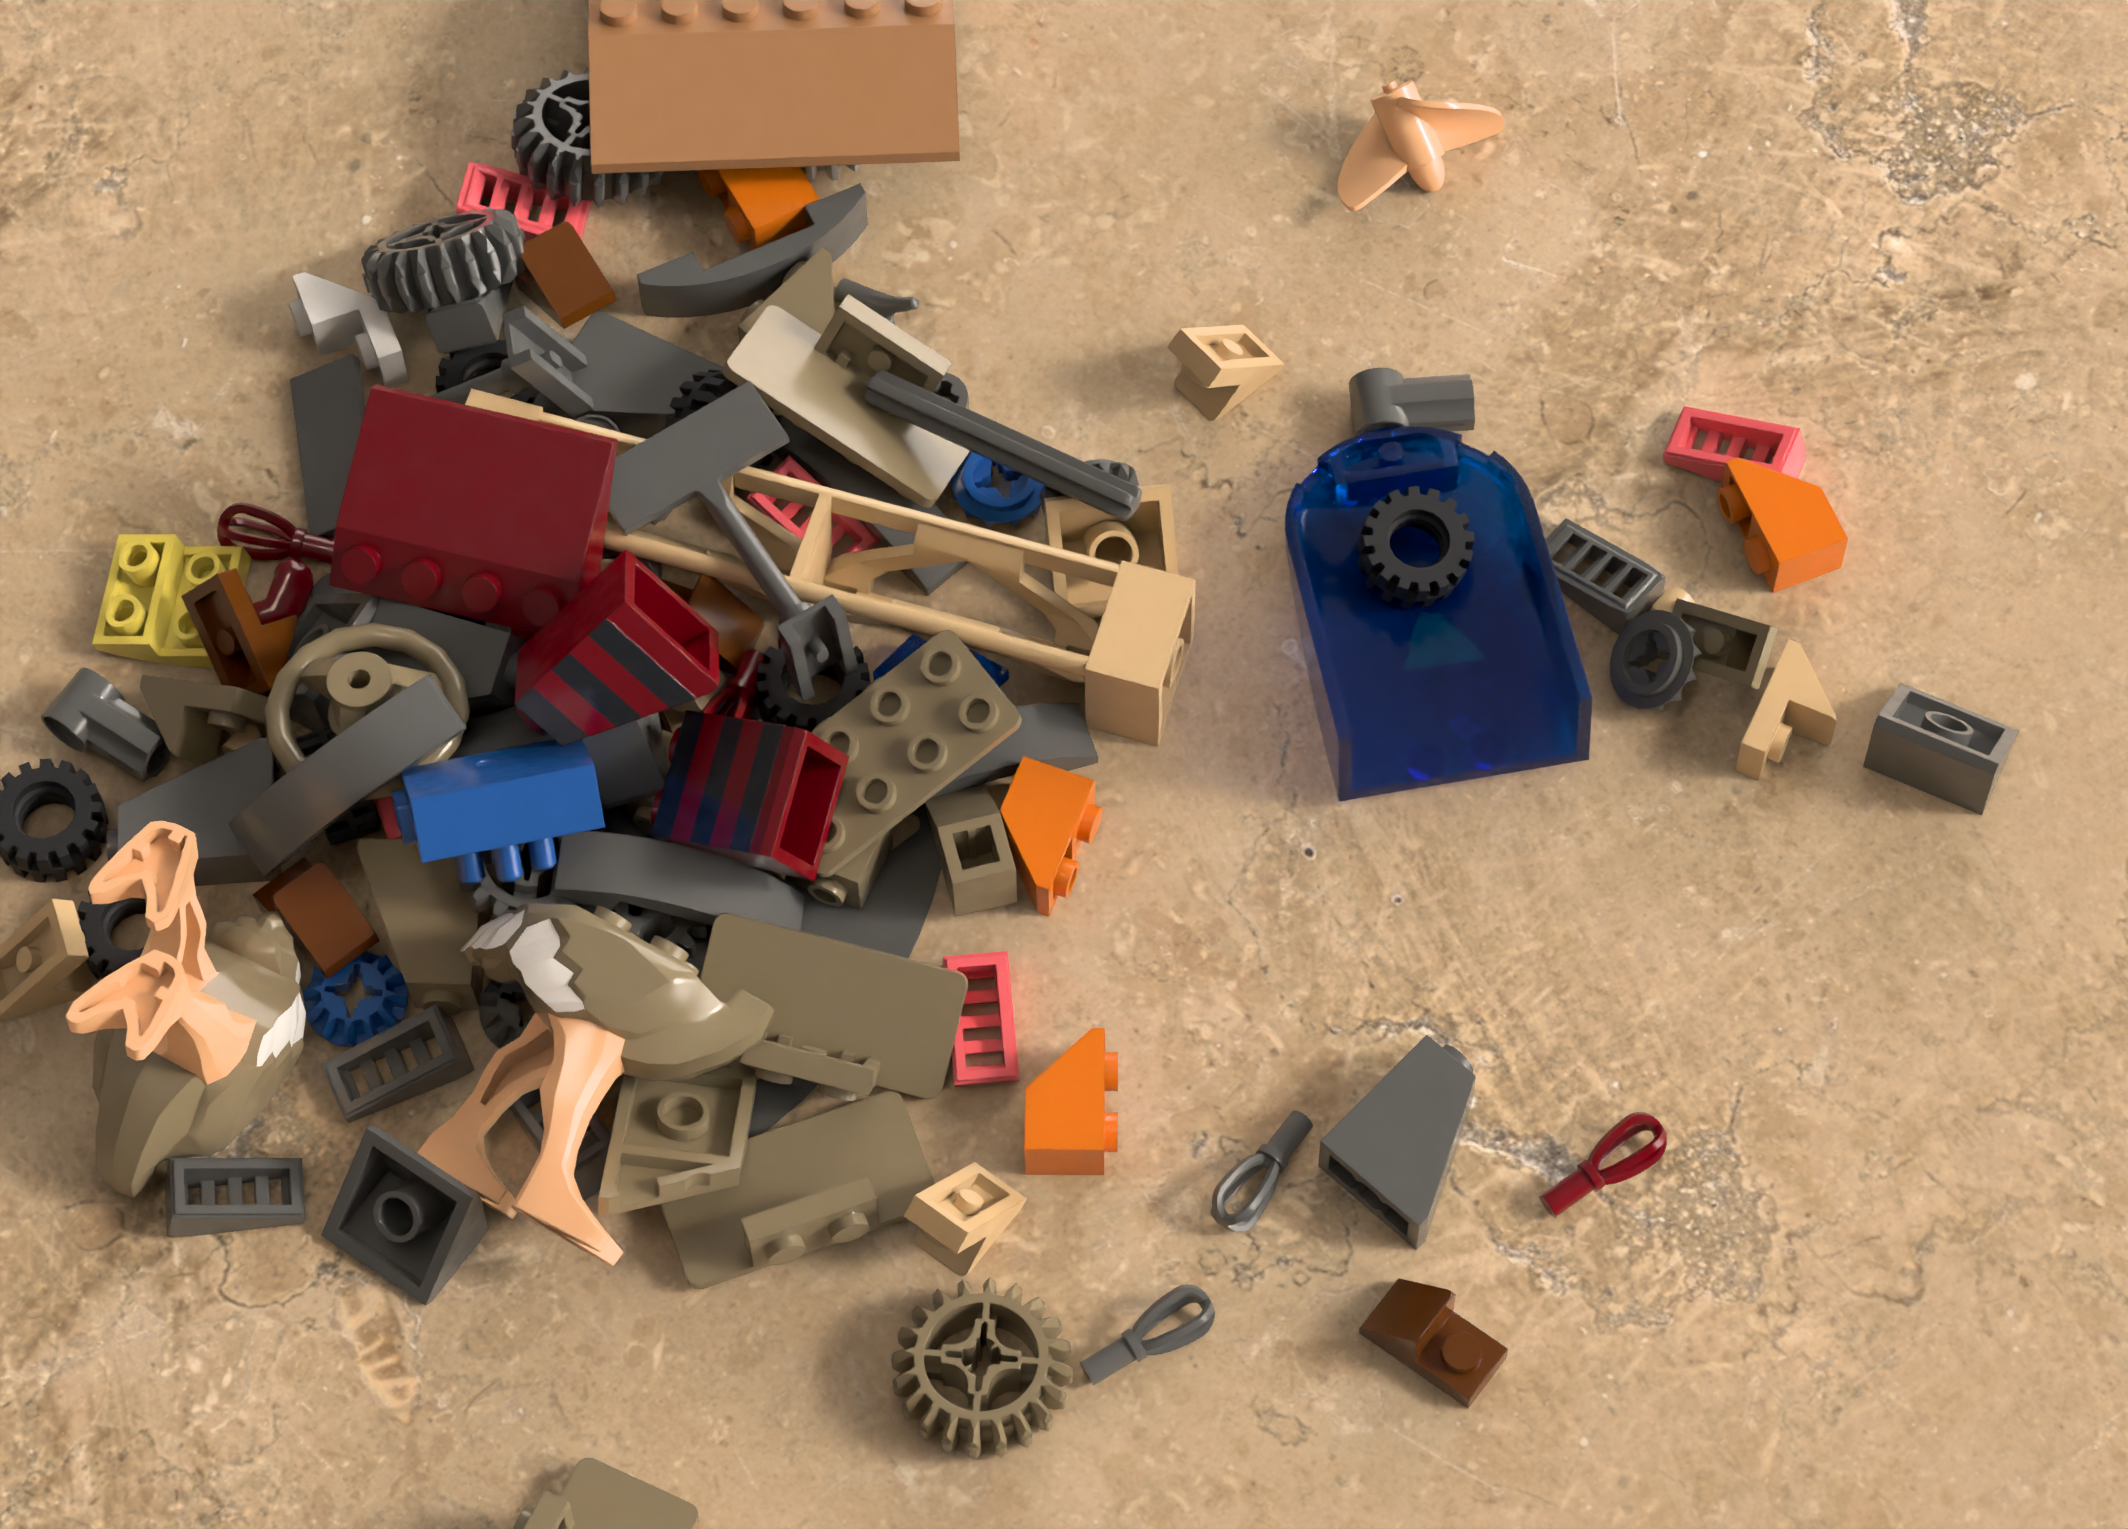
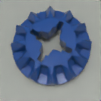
[951,451,1045,529]
[303,951,408,1048]

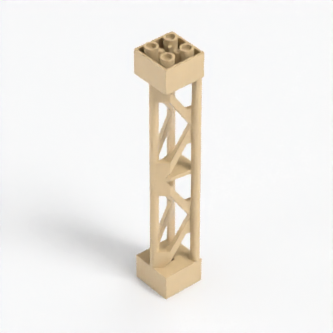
[465,388,1195,746]

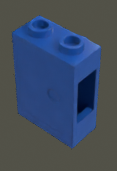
[391,739,605,884]

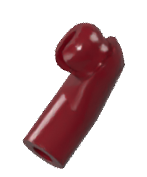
[253,558,314,625]

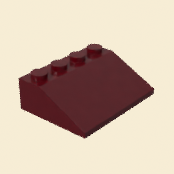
[329,384,617,633]

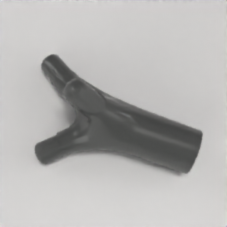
[835,278,919,325]

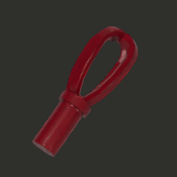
[217,502,334,564]
[700,649,764,720]
[1539,1112,1667,1218]

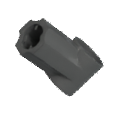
[1348,368,1475,449]
[41,667,171,782]

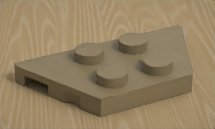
[598,1060,757,1216]

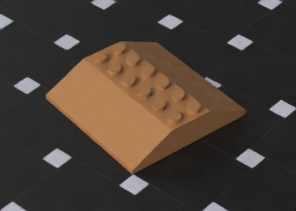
[588,0,960,174]

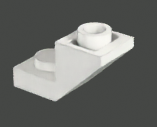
[288,272,409,388]

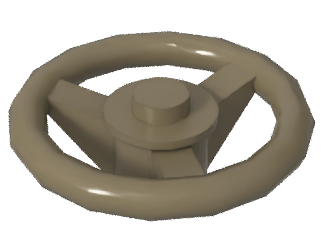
[264,623,470,801]

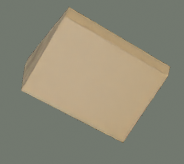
[1044,483,1179,618]

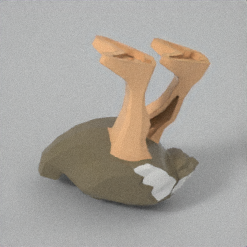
[65,821,306,1198]
[417,903,775,1266]

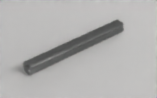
[864,370,1142,521]

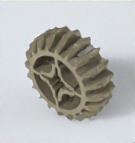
[891,1277,1073,1460]

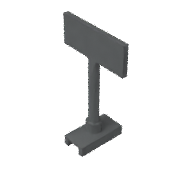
[290,305,594,538]
[608,381,858,702]

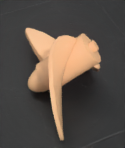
[1337,80,1504,211]

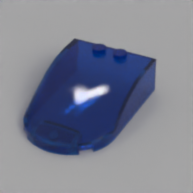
[1285,426,1593,801]

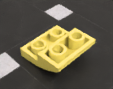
[92,534,252,668]

